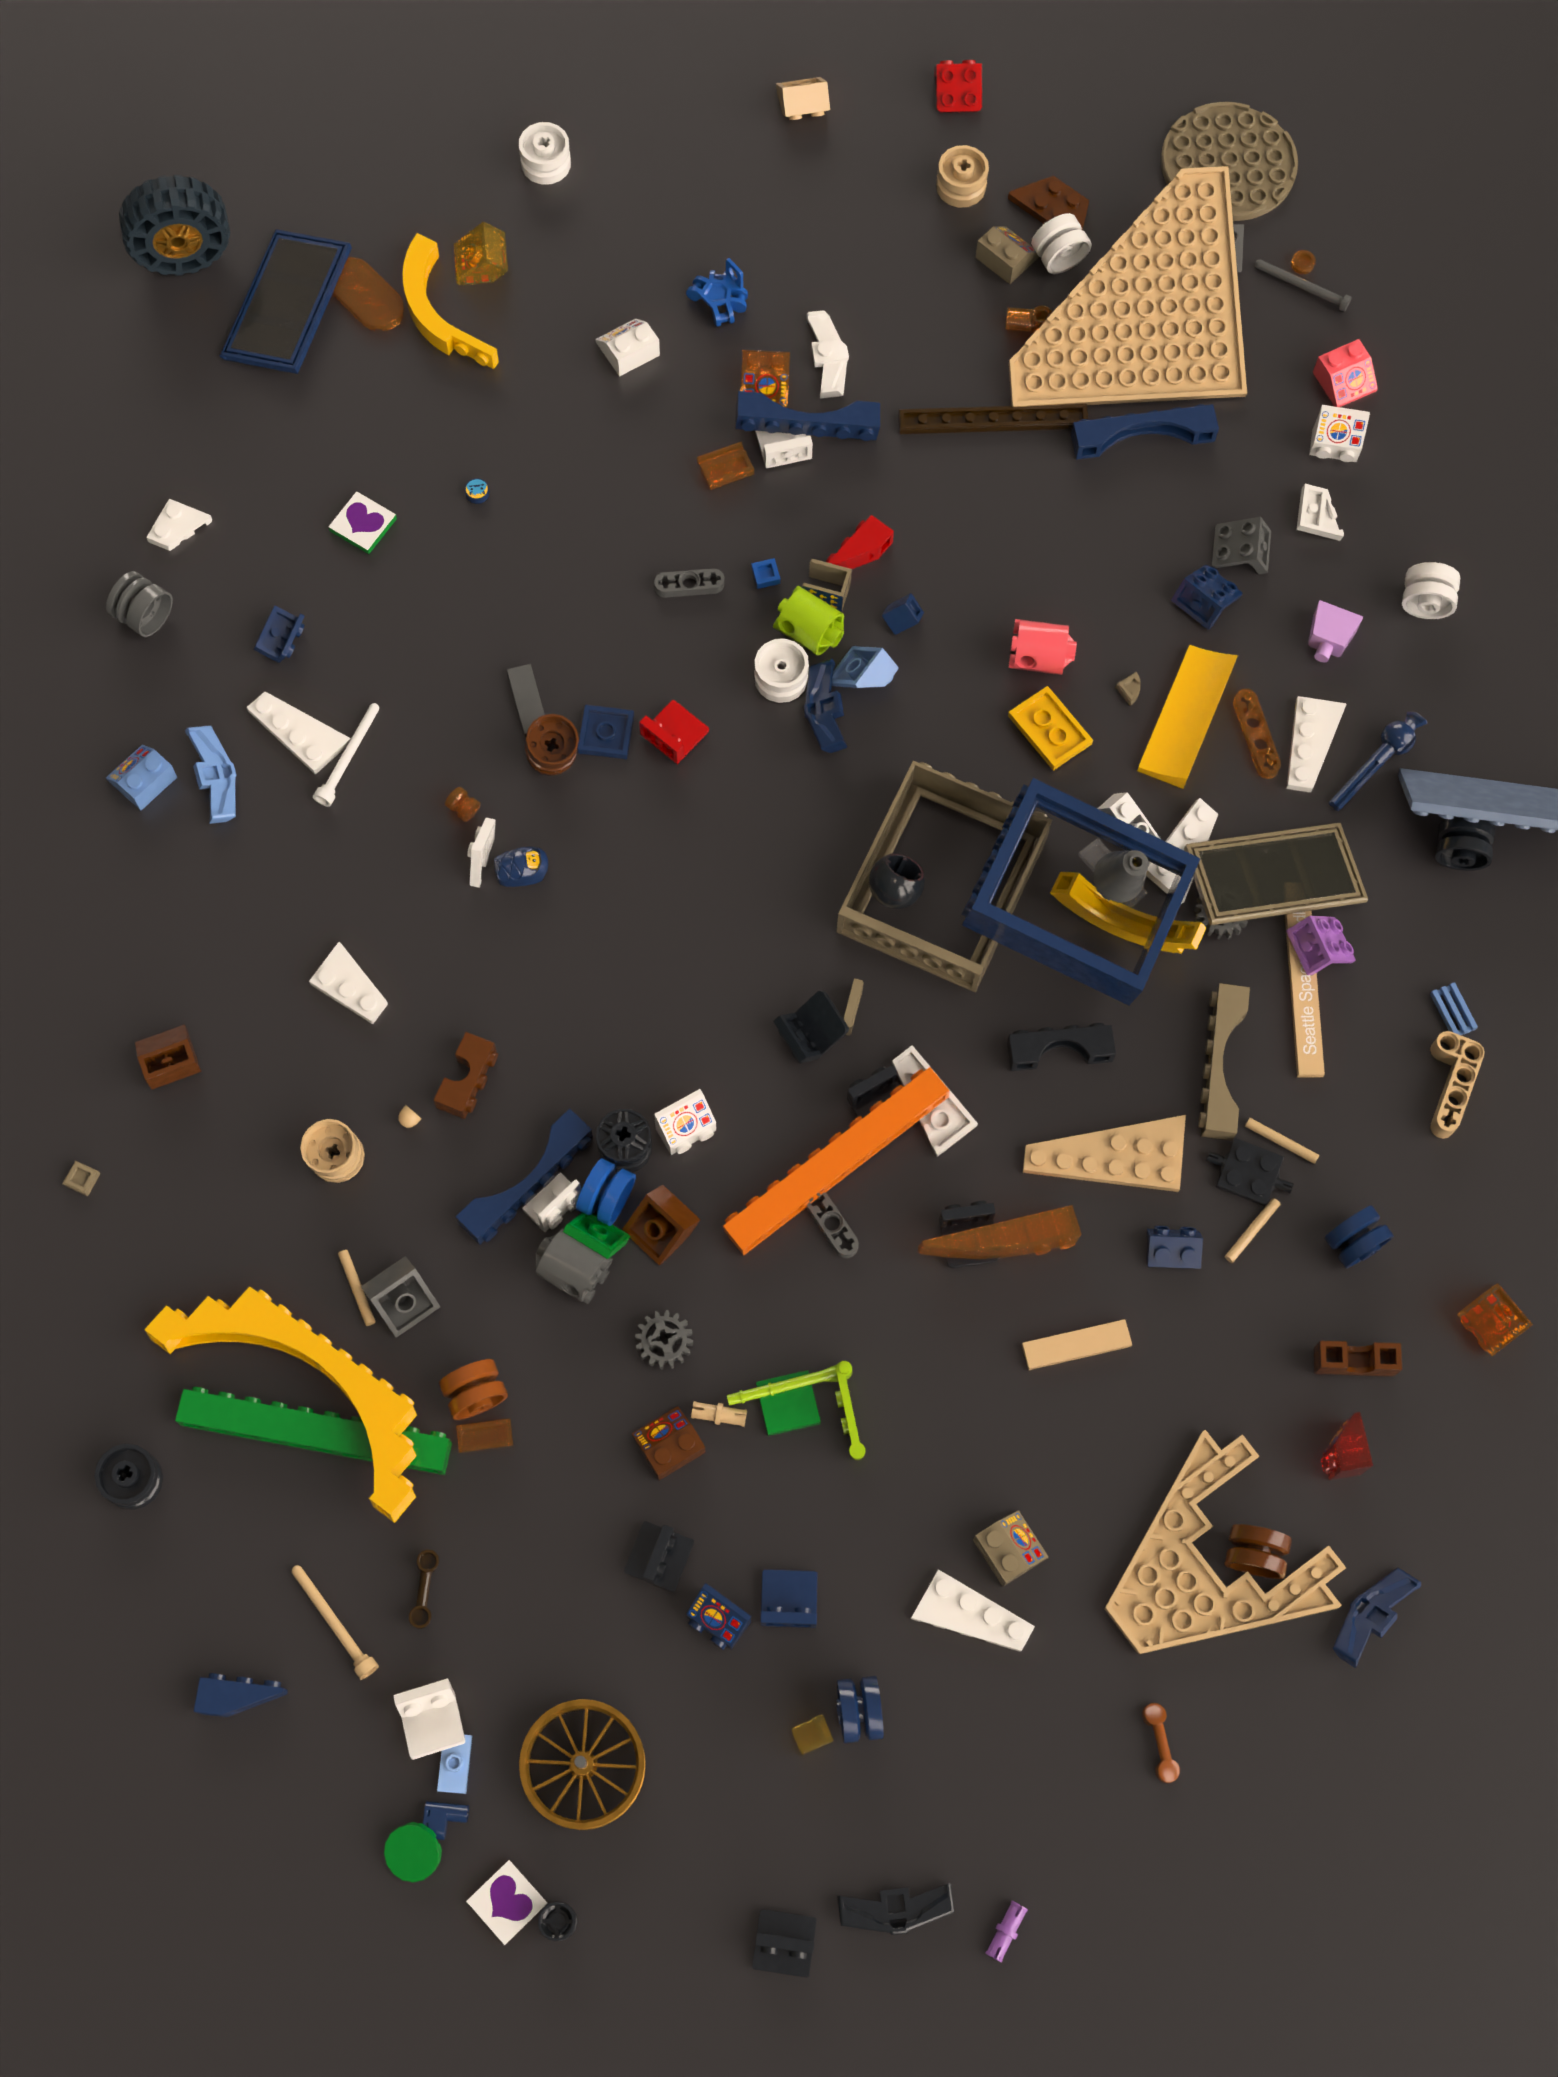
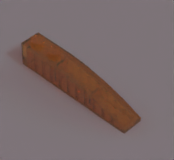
[918,1205,1082,1259]

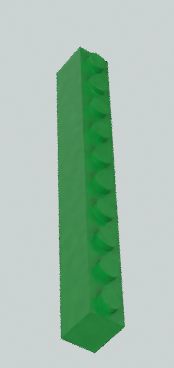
[175,1387,452,1475]

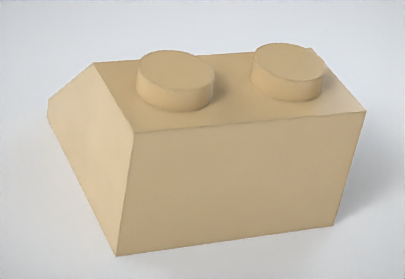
[776,77,830,120]

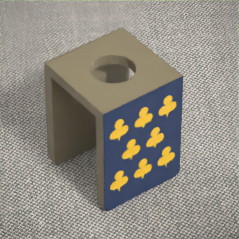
[802,559,852,612]

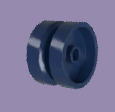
[1324,1205,1394,1269]
[836,1676,884,1743]

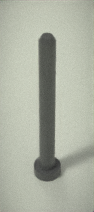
[1255,260,1352,312]

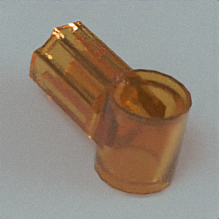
[1006,305,1052,334]

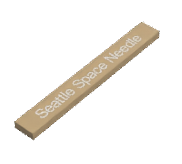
[1283,883,1325,1078]

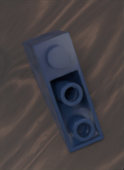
[194,1673,288,1717]

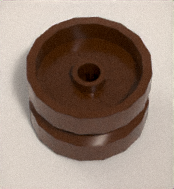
[1224,1524,1292,1579]

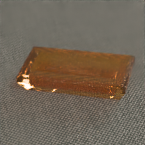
[456,1418,513,1453]

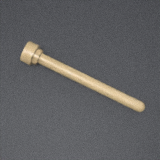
[292,1565,379,1680]

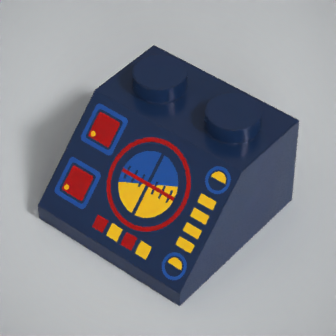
[686,1583,751,1650]

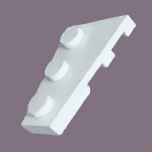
[309,942,388,1024]

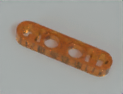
[1233,689,1281,779]

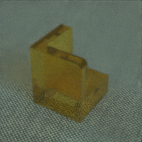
[792,1714,834,1756]

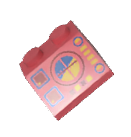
[1313,339,1378,407]

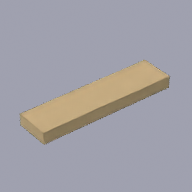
[1022,1319,1132,1370]

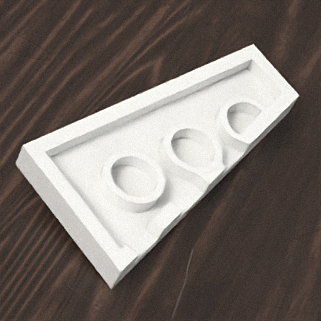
[1286,696,1346,793]

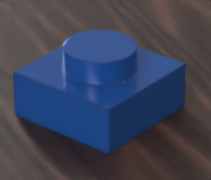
[751,558,781,589]

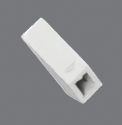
[1097,792,1160,863]

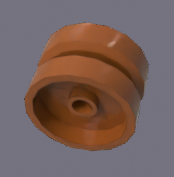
[439,1359,508,1420]

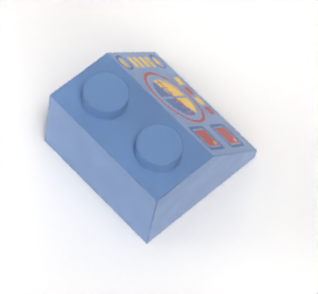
[106,745,177,811]

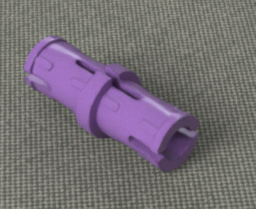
[985,1901,1028,1963]

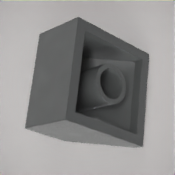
[361,1256,440,1338]

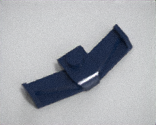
[804,659,847,753]
[1333,1568,1421,1668]

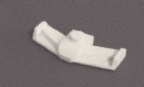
[806,311,849,399]

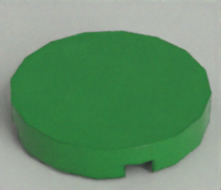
[384,1822,442,1882]

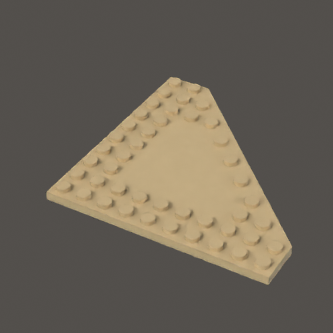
[1009,166,1247,407]

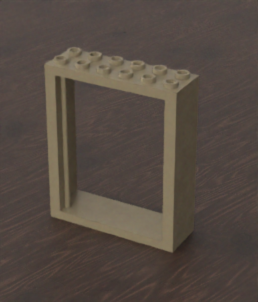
[837,761,1052,993]

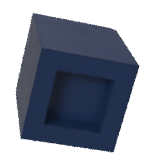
[882,593,924,635]

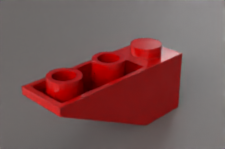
[826,515,894,569]

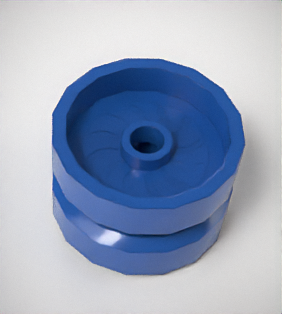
[576,1158,636,1226]

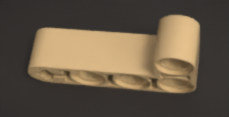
[1430,1031,1485,1139]

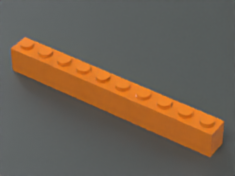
[723,1067,950,1256]

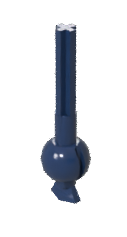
[1329,712,1427,811]

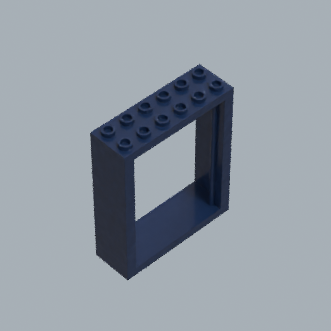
[961,778,1201,1006]

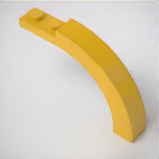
[403,233,499,369]

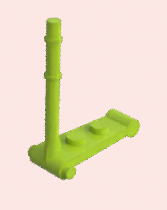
[727,1361,865,1460]

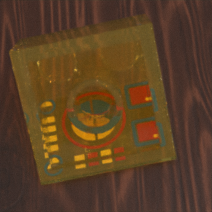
[454,221,508,285]

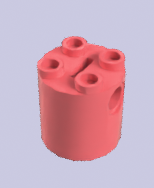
[1008,619,1077,675]

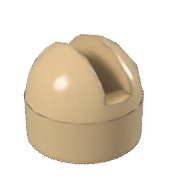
[398,1105,421,1128]

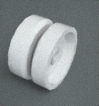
[519,122,571,184]
[1031,213,1092,274]
[1402,562,1460,619]
[754,639,809,703]

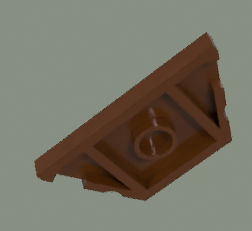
[1008,176,1089,231]

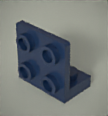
[1171,565,1243,629]
[761,1570,818,1628]

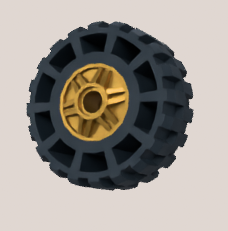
[119,175,230,276]

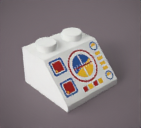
[595,319,660,376]
[1309,405,1370,462]
[654,1089,716,1155]

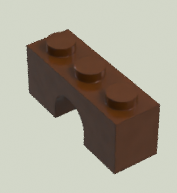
[434,1032,498,1119]
[1314,1341,1402,1376]

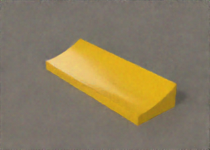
[1137,645,1238,789]

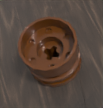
[525,714,579,775]

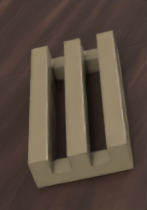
[844,978,864,1036]

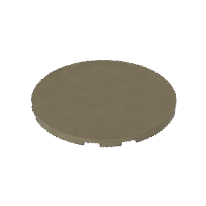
[1161,102,1298,221]

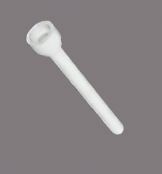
[313,703,379,807]

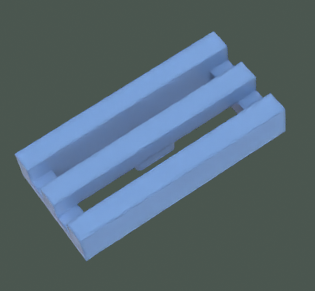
[1430,982,1478,1035]

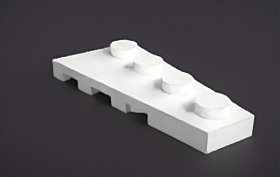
[247,692,351,775]
[1146,798,1218,904]
[892,1046,978,1157]
[911,1570,1035,1652]

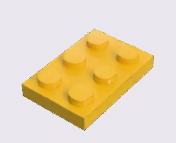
[1008,686,1093,771]

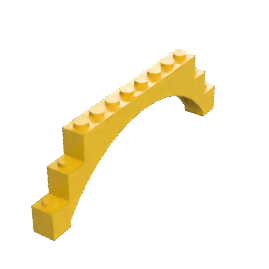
[145,1286,417,1523]

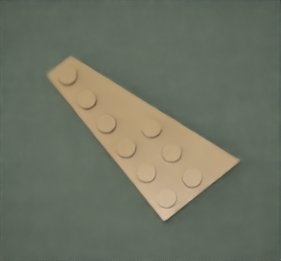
[1023,1115,1186,1192]

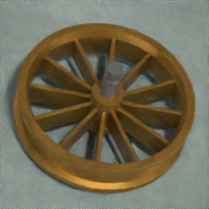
[519,1699,645,1830]

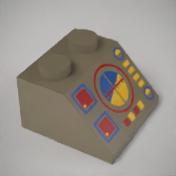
[975,226,1039,284]
[973,1510,1049,1587]

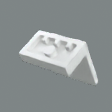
[755,431,813,468]
[522,1172,581,1232]
[393,1678,465,1759]

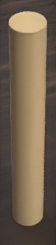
[1245,1118,1319,1164]
[1225,1198,1281,1263]
[338,1250,376,1326]

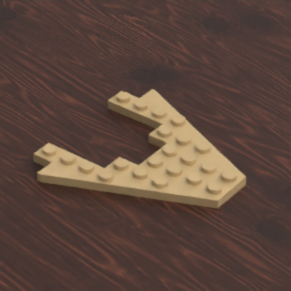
[1104,1430,1346,1655]

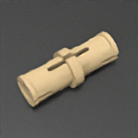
[691,1401,747,1427]

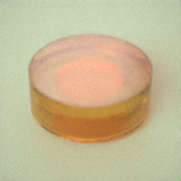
[1291,250,1316,274]

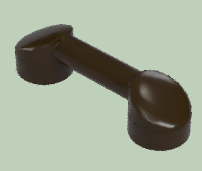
[409,1550,439,1629]

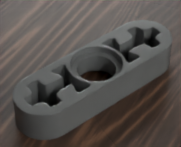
[654,569,725,598]
[806,1192,859,1258]

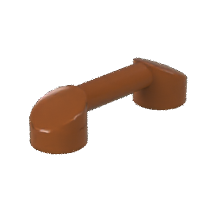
[1142,1703,1180,1783]

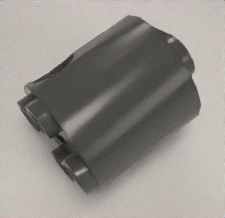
[536,1229,613,1304]

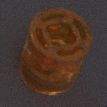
[445,787,481,822]

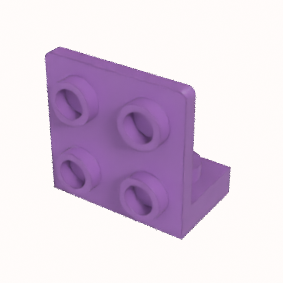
[1286,916,1356,975]

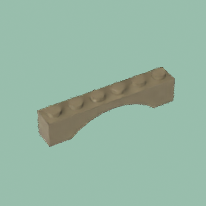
[1198,983,1250,1141]

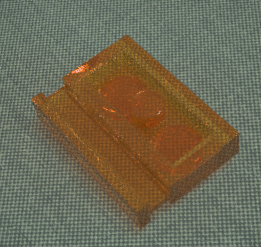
[697,442,754,490]

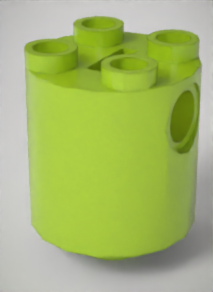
[773,586,844,656]

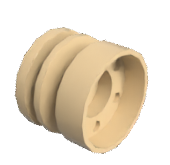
[300,1119,365,1183]

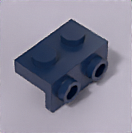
[253,605,305,663]
[1147,1226,1203,1269]

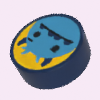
[465,478,490,504]

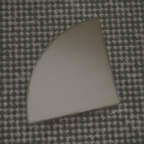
[1115,672,1140,706]

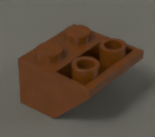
[135,1024,202,1090]

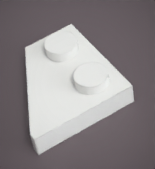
[1296,484,1344,541]
[147,499,212,551]
[467,818,496,887]

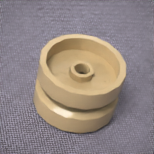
[936,145,989,208]

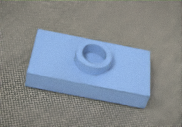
[437,1735,473,1794]

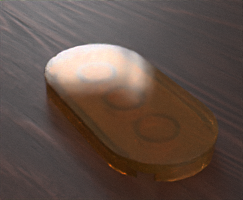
[328,257,404,331]

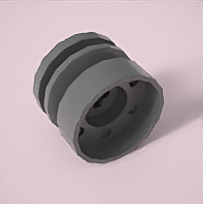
[106,571,173,637]

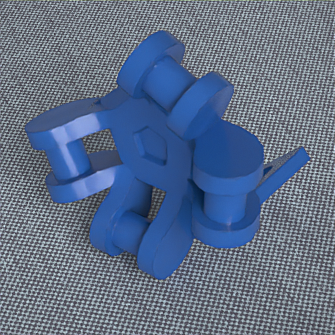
[686,258,748,327]

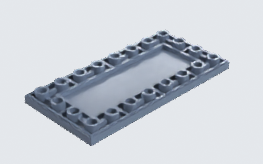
[1398,768,1558,833]

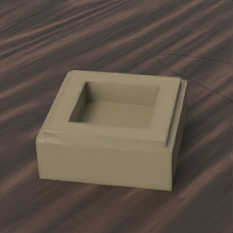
[63,1161,101,1197]

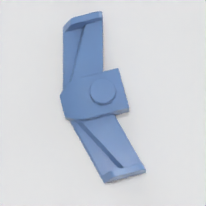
[185,725,237,824]

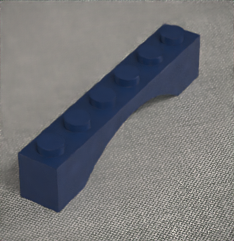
[735,391,880,441]
[1071,404,1219,460]
[456,1109,593,1245]

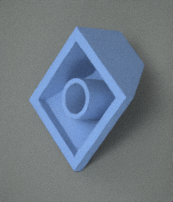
[832,646,899,688]

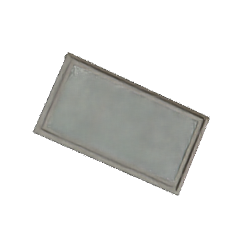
[1184,823,1368,925]

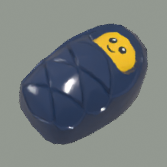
[494,847,549,887]

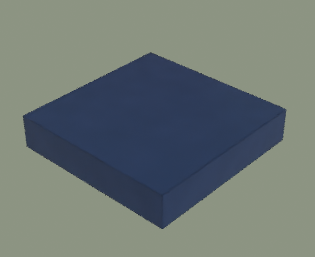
[578,705,634,759]

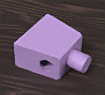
[1308,600,1363,662]

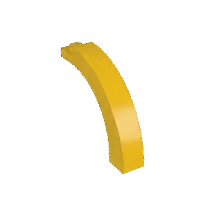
[1050,872,1206,954]

